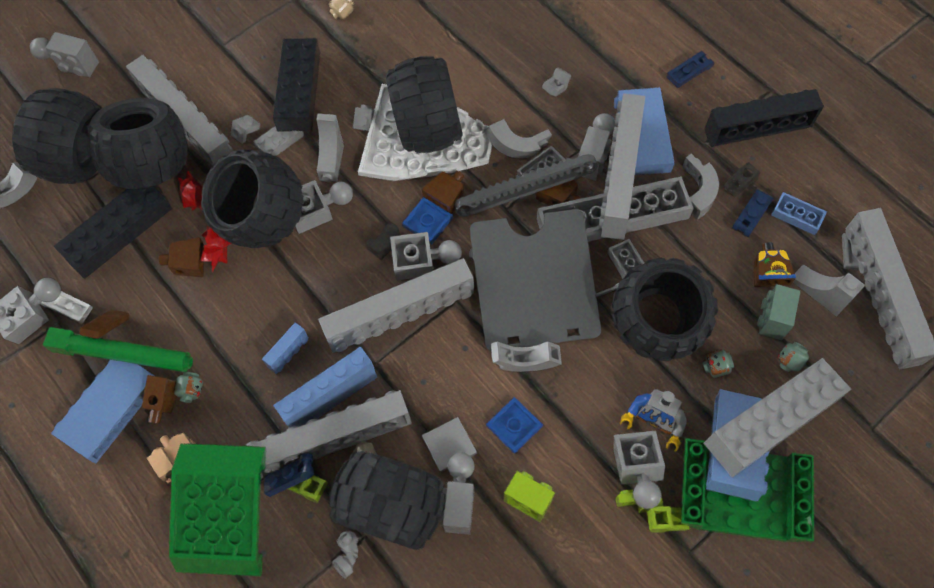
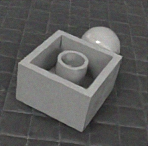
[30,32,99,77]
[578,113,616,181]
[295,180,353,234]
[390,232,462,280]
[0,278,61,344]
[613,431,665,509]
[440,452,475,535]

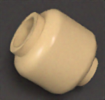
[329,0,354,19]

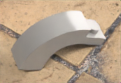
[485,119,552,158]
[683,154,719,220]
[0,162,37,208]
[491,341,562,372]

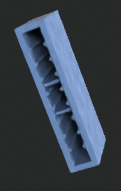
[614,88,674,175]
[274,347,377,428]
[51,360,154,464]
[706,389,769,501]

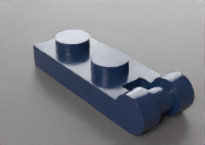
[666,51,714,88]
[732,189,774,237]
[264,453,314,497]

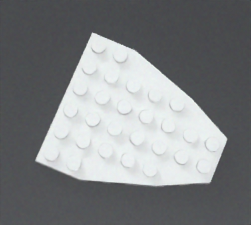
[358,84,492,181]

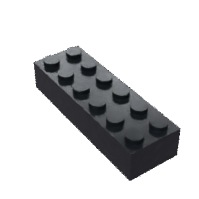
[273,38,320,132]
[704,89,824,147]
[54,186,172,279]

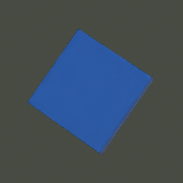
[402,197,453,245]
[486,397,543,454]

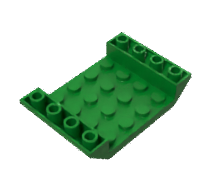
[681,438,814,542]
[169,443,266,576]

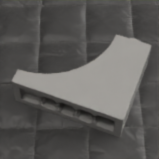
[317,114,344,182]
[793,264,865,317]

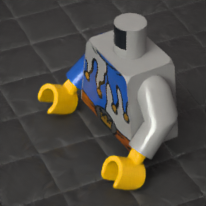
[620,389,687,452]

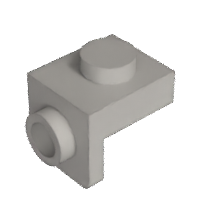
[542,68,571,97]
[353,105,374,131]
[231,115,260,143]

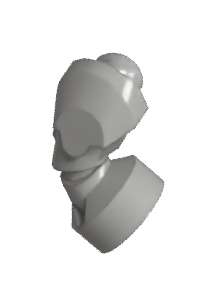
[332,531,358,579]

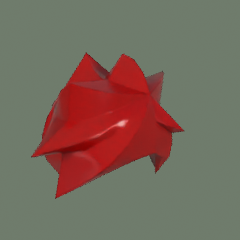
[177,172,203,211]
[201,226,232,273]

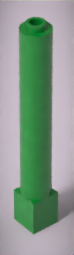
[42,327,193,372]

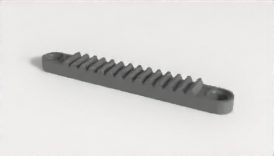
[454,154,598,217]

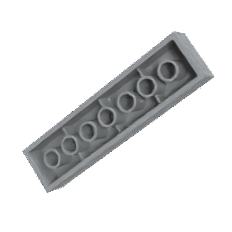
[126,55,233,167]
[598,93,646,240]
[537,176,693,242]
[845,208,934,370]
[318,258,474,353]
[704,358,851,478]
[246,390,412,479]

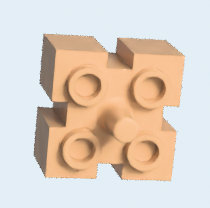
[147,433,196,485]

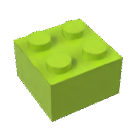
[504,471,555,522]

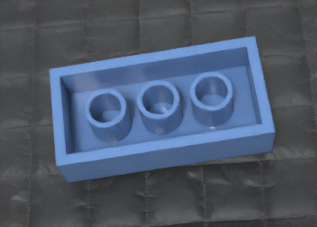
[771,192,827,235]
[262,323,309,374]

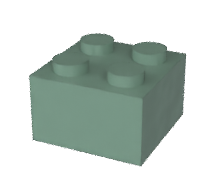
[757,284,801,340]

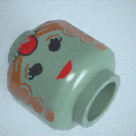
[778,342,809,372]
[702,349,734,378]
[174,372,203,403]

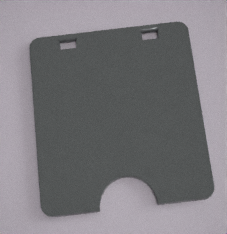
[470,209,601,351]

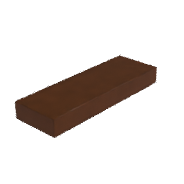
[79,309,129,339]

